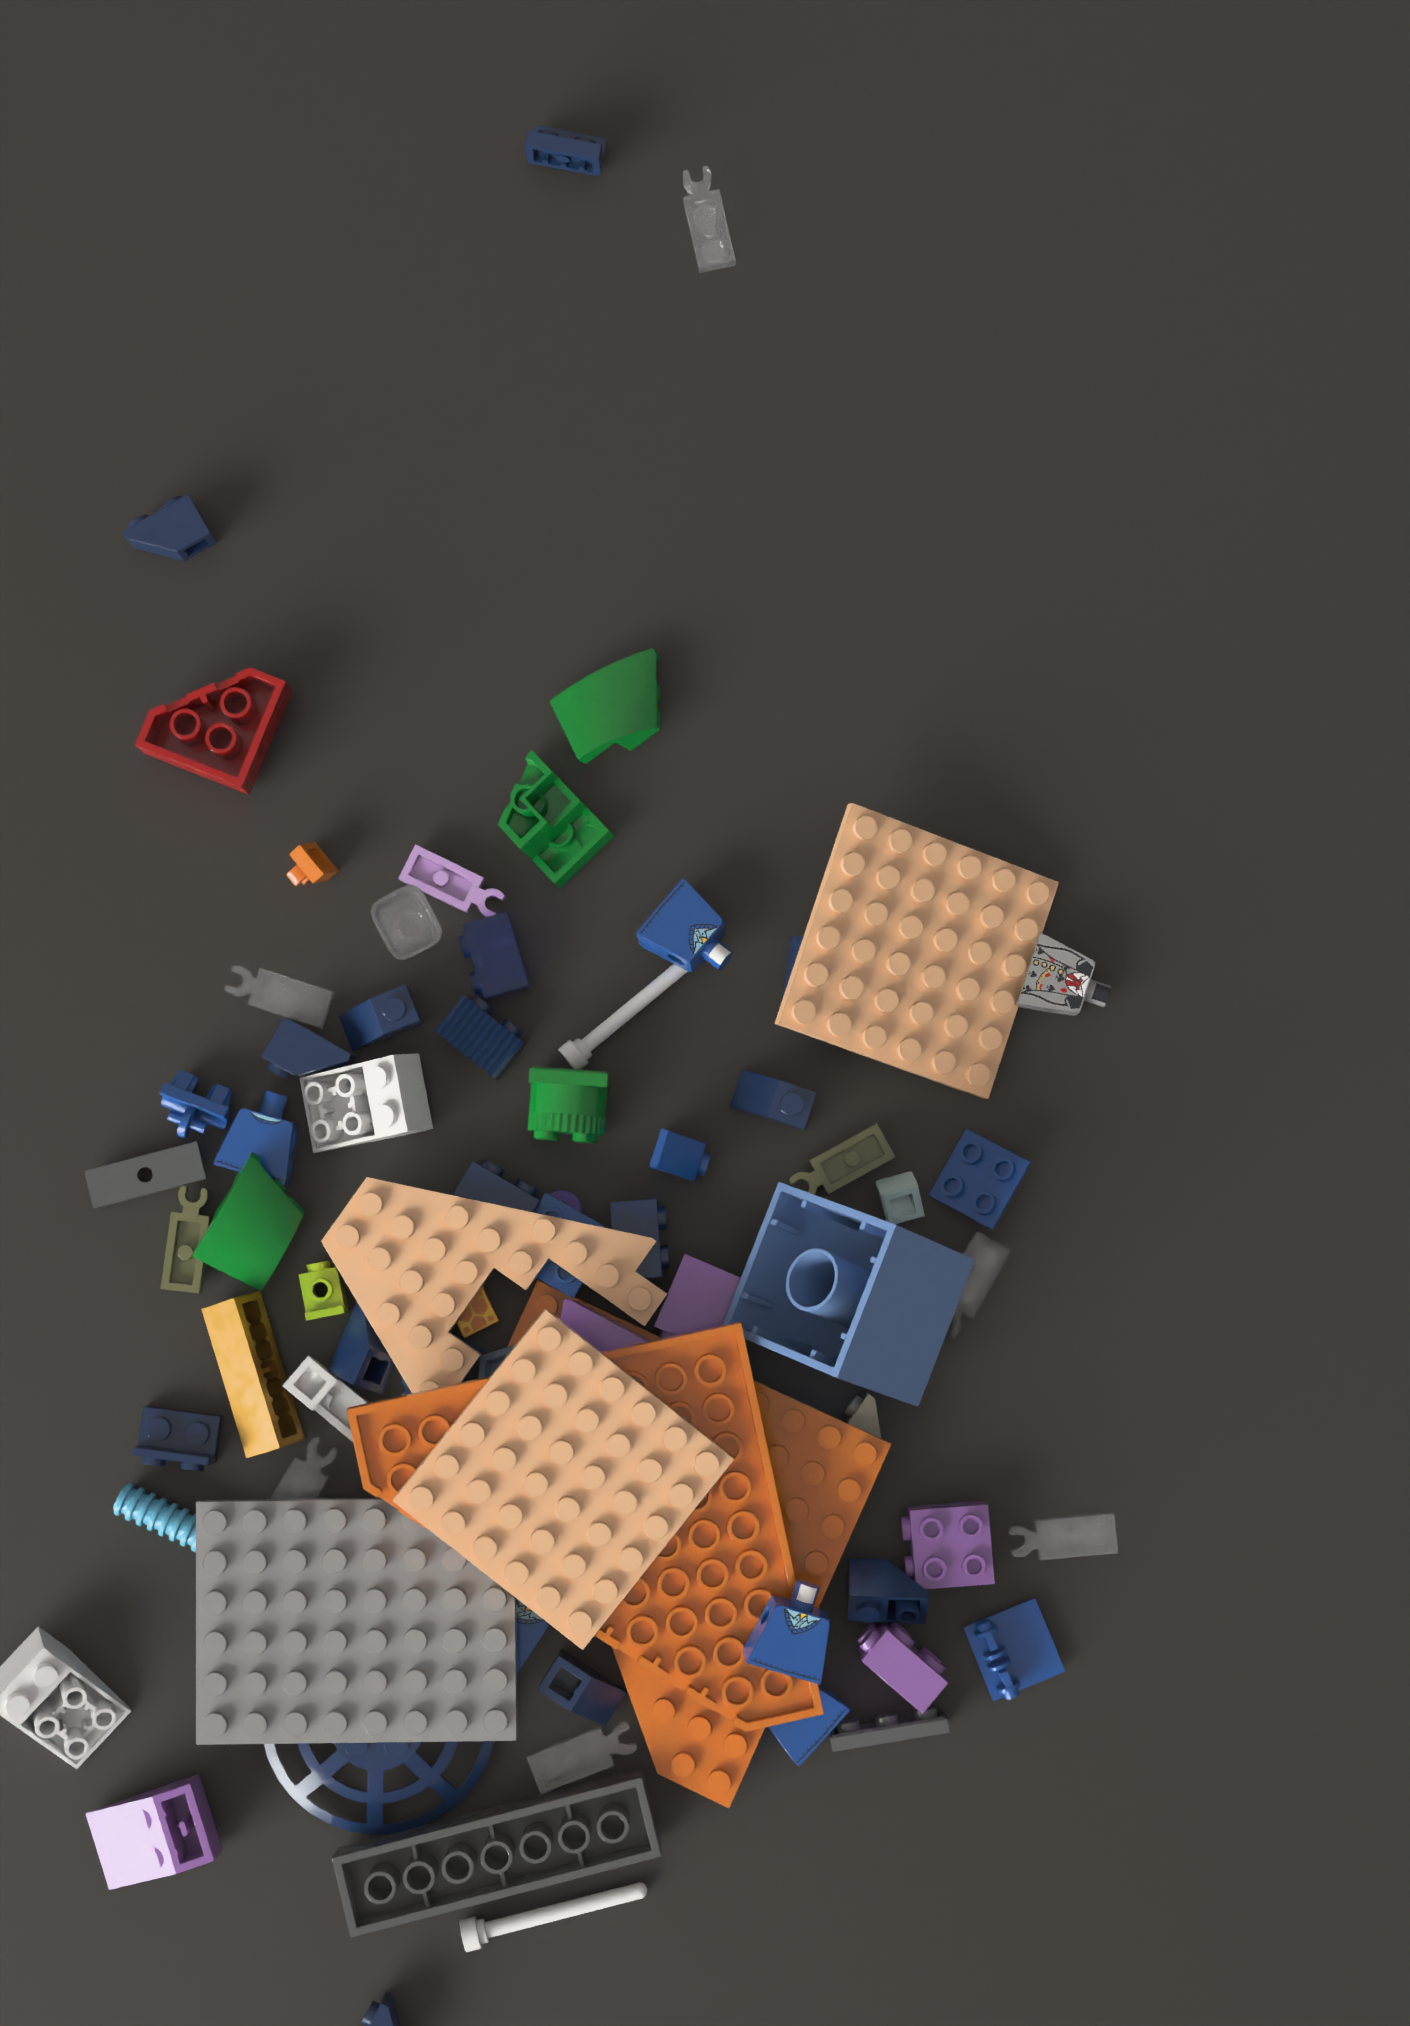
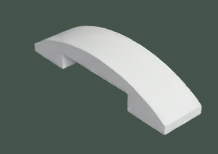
[283,1355,370,1442]

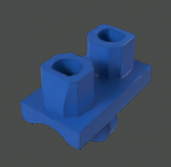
[159,1070,232,1139]

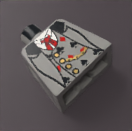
[1015,933,1111,1016]

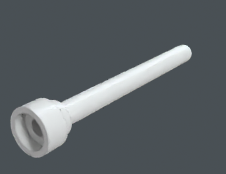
[558,964,688,1070]
[459,1882,647,1953]

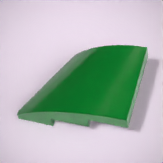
[549,648,660,764]
[498,750,614,889]
[192,1152,305,1291]

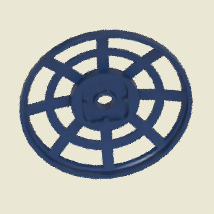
[264,1741,495,1835]

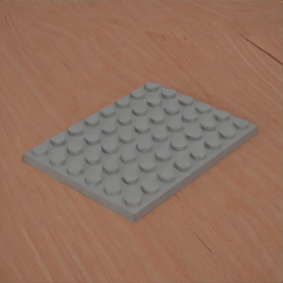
[196,1498,517,1745]

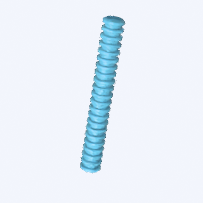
[113,1482,196,1552]

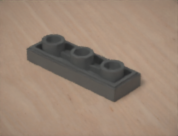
[84,1141,208,1209]
[829,1706,950,1752]

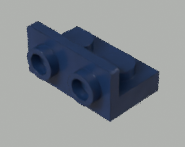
[525,125,607,177]
[132,1406,223,1471]

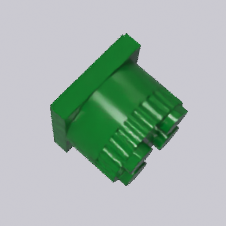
[528,1066,611,1144]

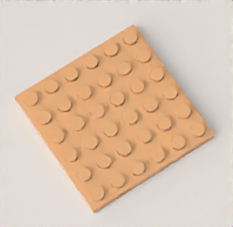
[775,803,1059,1099]
[393,1308,734,1650]

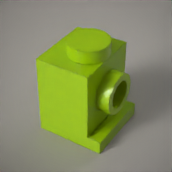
[299,1261,349,1321]

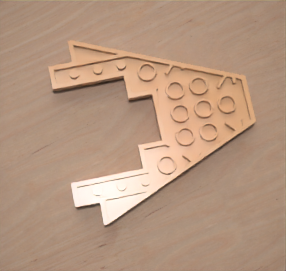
[321,1177,667,1393]

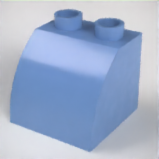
[723,1182,975,1407]

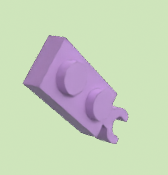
[398,844,506,919]

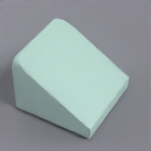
[876,1171,925,1224]

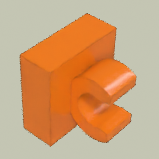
[286,842,339,886]

